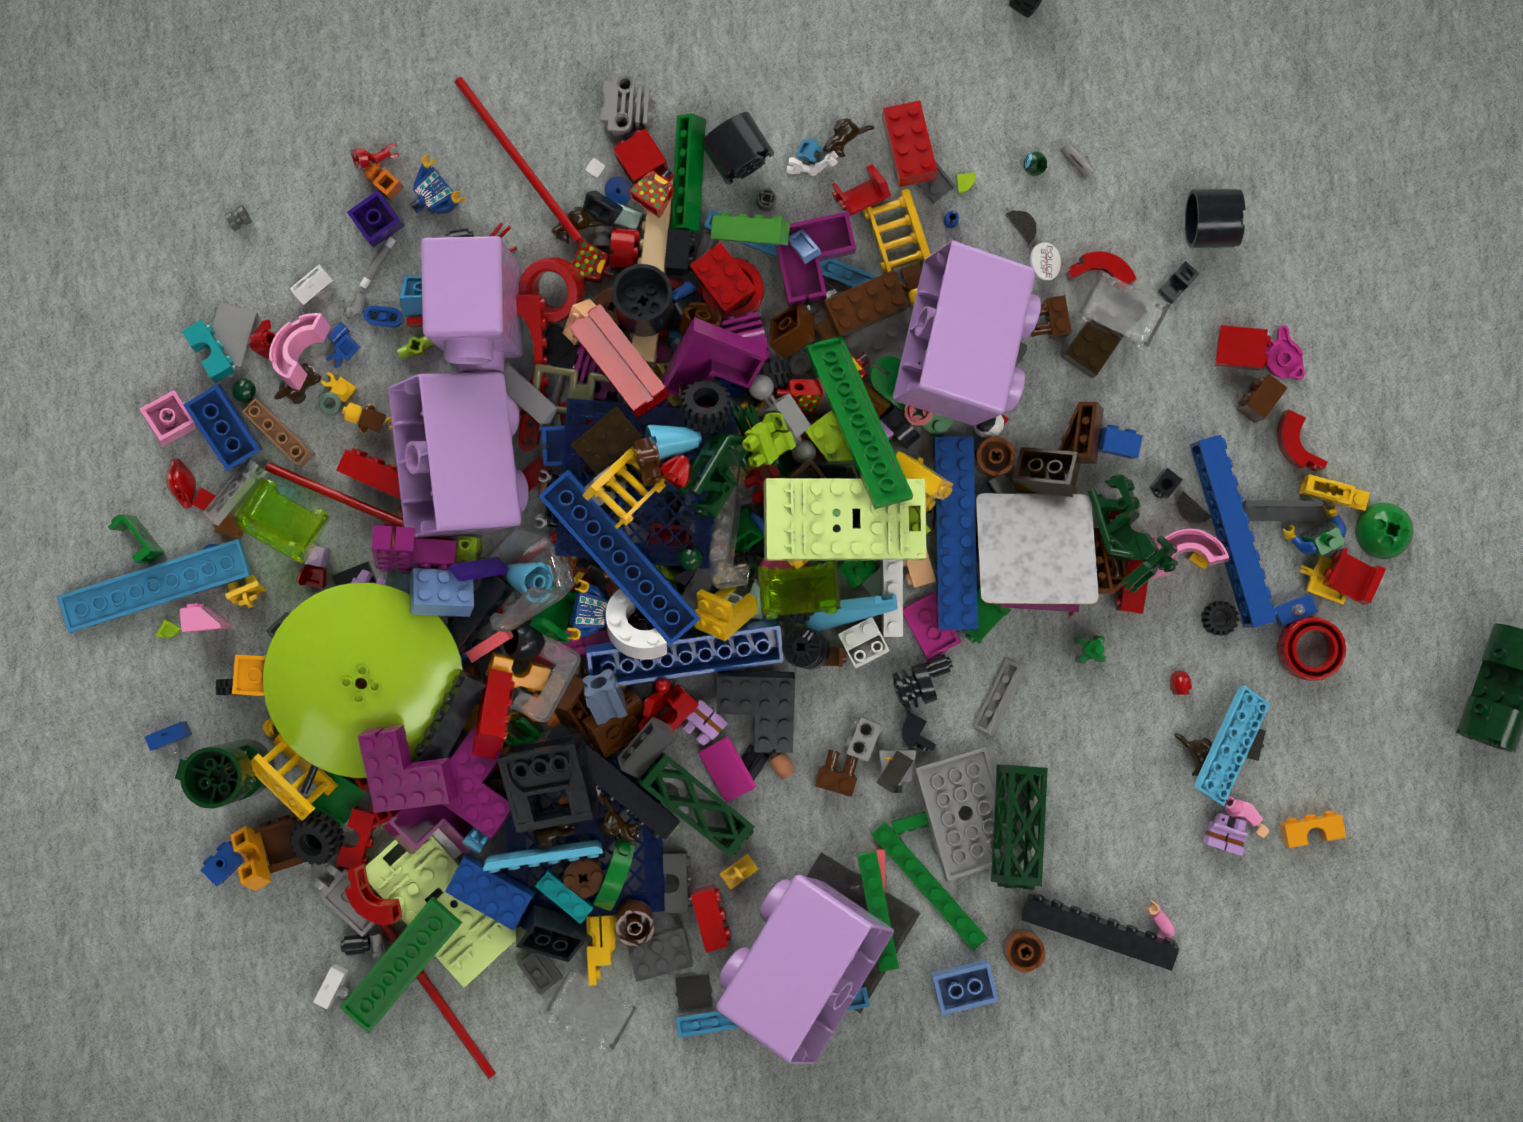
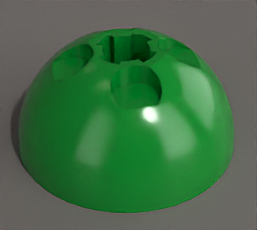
[1355,503,1414,559]

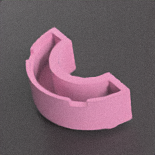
[269,313,331,391]
[1151,529,1229,580]

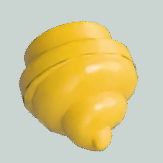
[262,718,280,738]

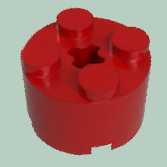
[610,228,640,268]

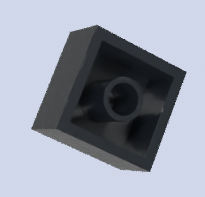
[664,229,695,277]

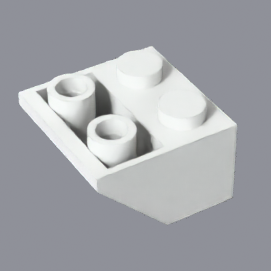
[837,617,890,669]

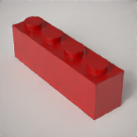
[1115,538,1155,614]

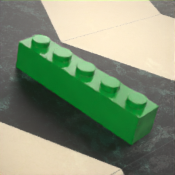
[891,811,929,835]

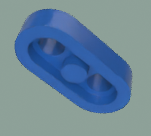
[364,306,403,328]

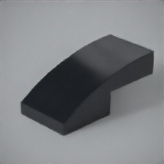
[1157,261,1199,304]

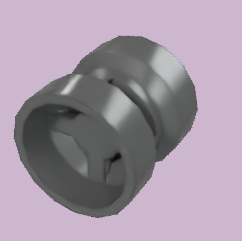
[757,189,776,212]
[225,205,252,231]
[594,226,613,249]

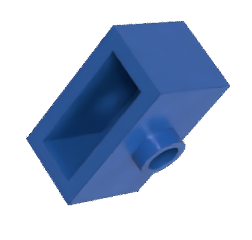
[1098,425,1143,459]
[200,841,244,887]

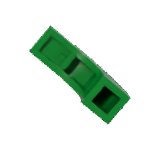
[593,839,636,911]

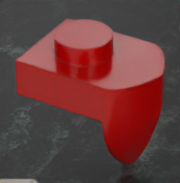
[296,564,327,588]

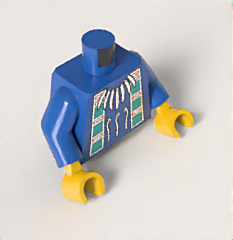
[410,154,466,214]
[567,579,609,640]

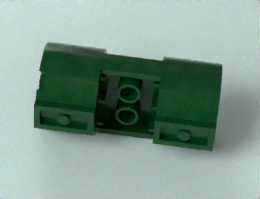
[1456,623,1523,753]
[175,739,275,809]

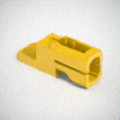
[1299,474,1370,512]
[587,913,616,986]

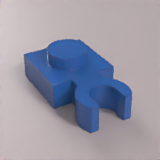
[326,334,361,368]

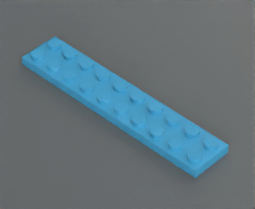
[57,539,252,633]

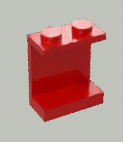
[832,164,891,216]
[1322,548,1386,605]

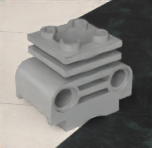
[601,73,655,141]

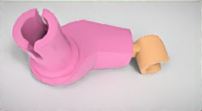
[1225,796,1269,838]
[1144,900,1175,939]

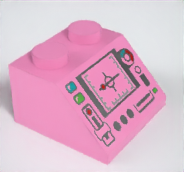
[180,603,232,632]

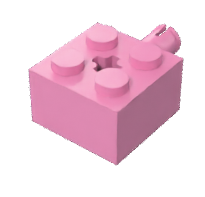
[140,390,196,447]

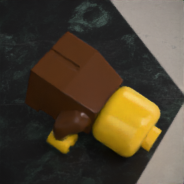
[900,263,922,306]
[342,403,386,434]

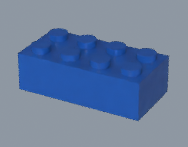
[183,384,263,471]
[445,853,536,931]

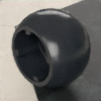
[504,619,544,662]

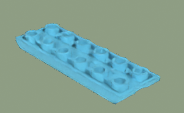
[1195,685,1270,806]
[483,839,603,873]

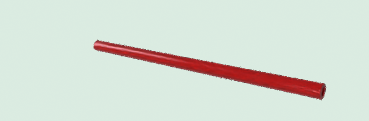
[454,77,583,243]
[265,462,457,545]
[378,924,496,1079]

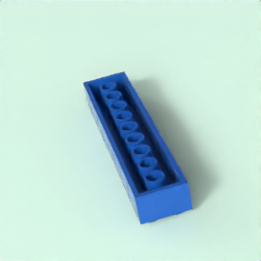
[1190,435,1277,628]
[933,436,978,631]
[538,469,701,645]
[585,619,784,686]

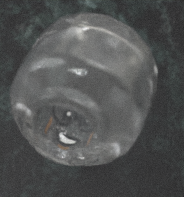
[788,352,813,379]

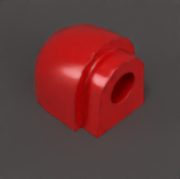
[1170,670,1192,695]

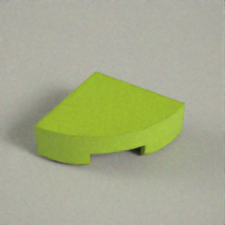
[956,172,976,195]
[155,619,182,638]

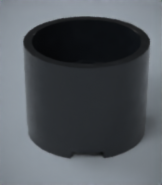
[701,112,774,185]
[1185,189,1246,248]
[612,264,673,337]

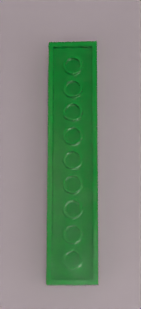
[805,336,913,509]

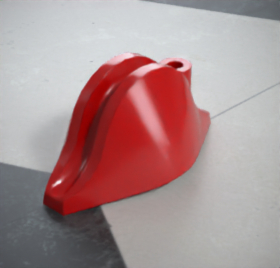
[166,459,196,509]

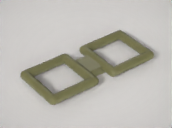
[533,364,630,420]

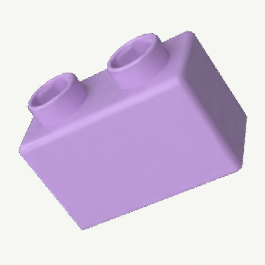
[421,236,523,373]
[893,240,1041,426]
[388,372,529,539]
[716,875,894,1064]

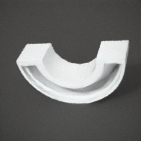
[606,588,667,659]

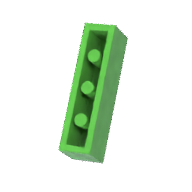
[711,212,790,246]

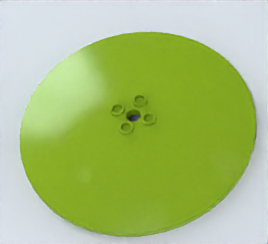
[263,582,463,778]

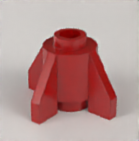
[248,320,276,359]
[659,455,691,490]

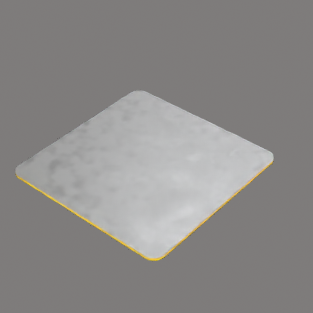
[976,493,1099,604]

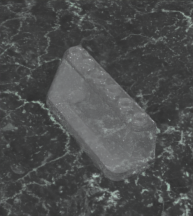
[709,465,759,589]

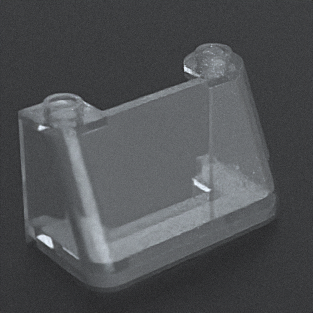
[1078,270,1171,348]

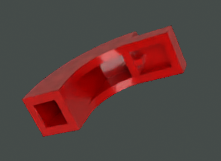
[1065,251,1137,291]
[1277,409,1328,471]
[345,863,402,925]

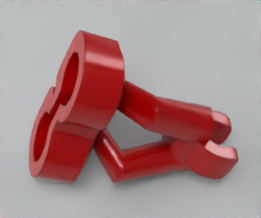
[351,144,399,169]

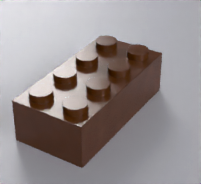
[822,270,910,337]

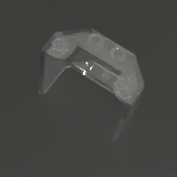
[480,526,575,633]

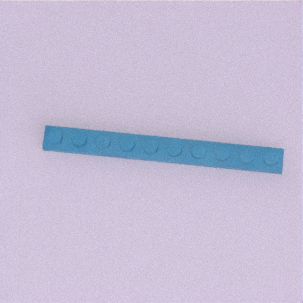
[704,209,878,288]
[676,986,870,1038]

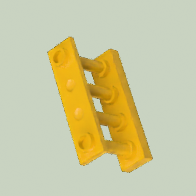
[862,188,931,274]
[582,446,666,529]
[250,734,338,821]

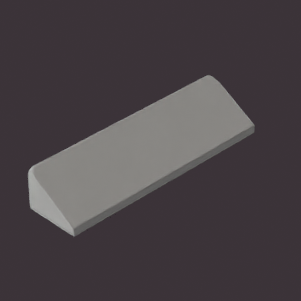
[502,365,558,424]
[973,658,1027,737]

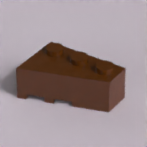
[1058,402,1104,464]
[549,675,592,744]

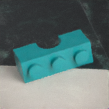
[181,319,235,384]
[535,868,594,924]

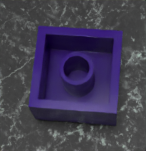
[347,190,404,248]

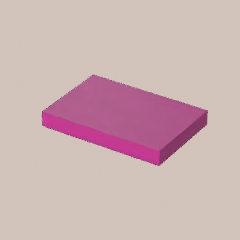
[903,592,961,660]
[698,736,757,803]

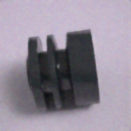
[782,627,831,670]
[892,662,937,711]

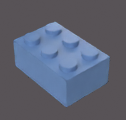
[409,568,474,617]
[931,959,999,1015]

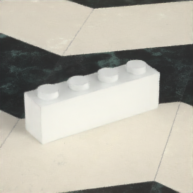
[881,560,903,637]

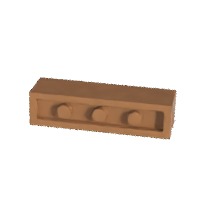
[242,398,316,467]

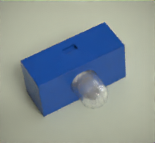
[1274,594,1318,626]
[145,721,192,756]

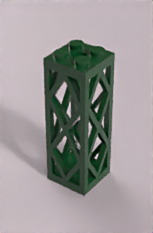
[636,752,755,858]
[991,765,1048,890]

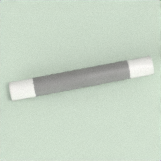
[360,237,396,289]

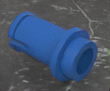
[943,210,959,228]
[672,280,696,302]

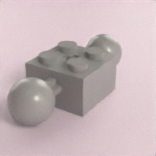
[749,375,816,464]

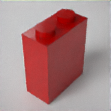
[1215,325,1271,371]

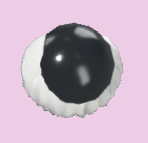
[974,415,1004,439]

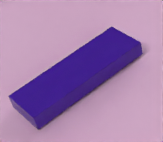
[448,557,509,582]

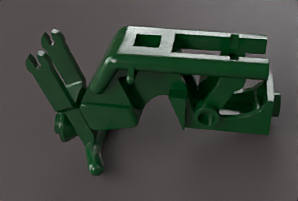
[677,404,780,518]
[1088,474,1178,593]

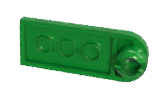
[869,356,954,437]

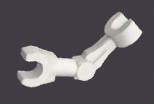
[786,150,838,176]
[662,767,689,814]

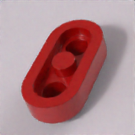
[518,413,540,452]

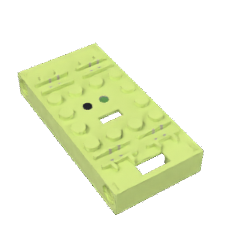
[764,478,926,561]
[365,835,519,988]

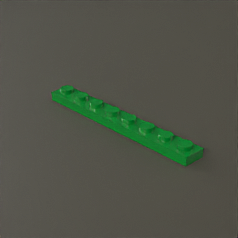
[871,821,987,951]

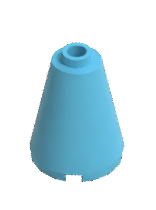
[646,425,702,463]
[503,562,555,601]

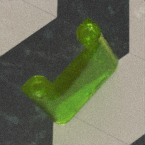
[235,477,330,564]
[758,561,841,619]

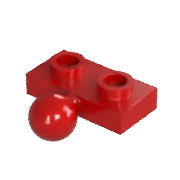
[643,678,671,718]

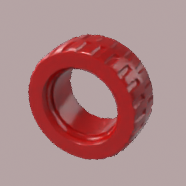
[519,257,586,323]
[701,257,764,321]
[1277,617,1346,681]

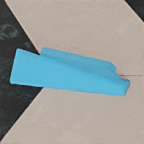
[805,594,898,631]

